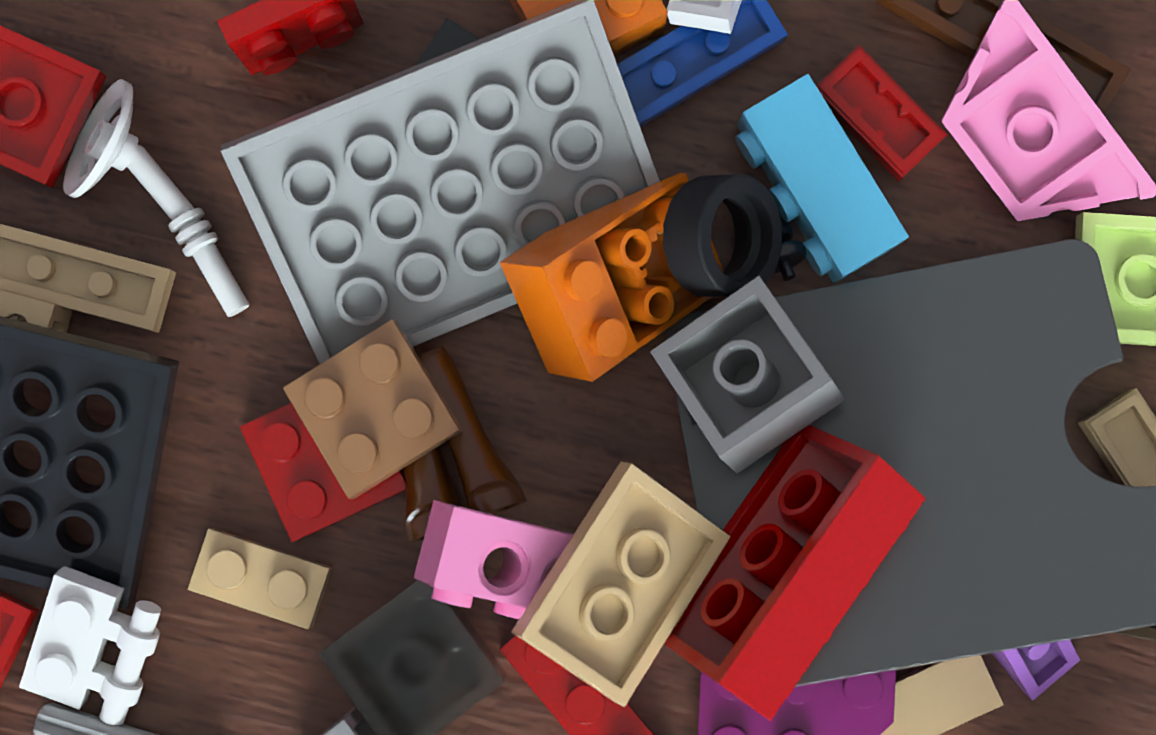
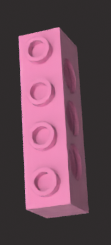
[414,500,574,619]

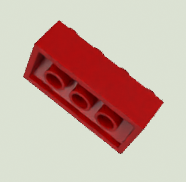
[664,425,926,721]

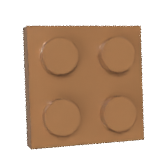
[283,319,463,499]

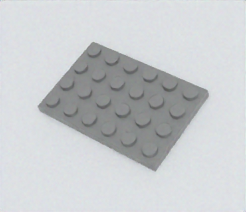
[220,0,660,364]

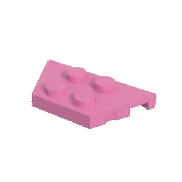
[942,0,1156,221]

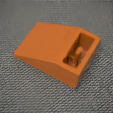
[499,173,724,382]

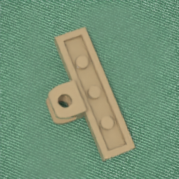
[0,224,176,333]

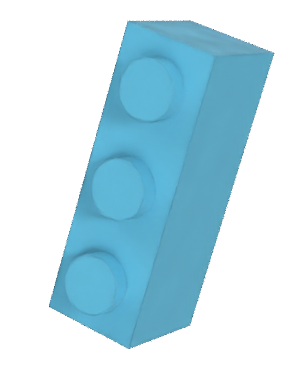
[735,74,909,284]

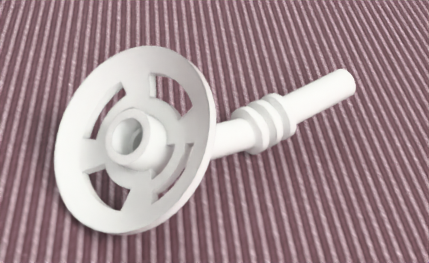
[63,79,250,317]

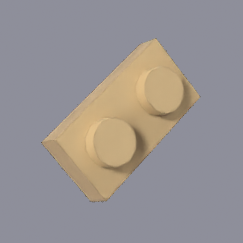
[187,528,333,630]

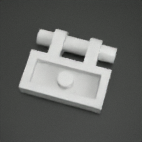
[19,566,161,726]

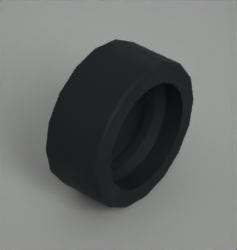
[663,174,782,297]

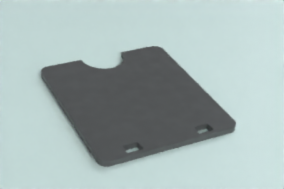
[666,239,1156,687]

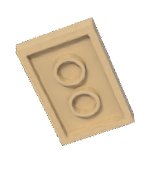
[511,461,730,707]

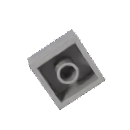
[650,276,846,474]

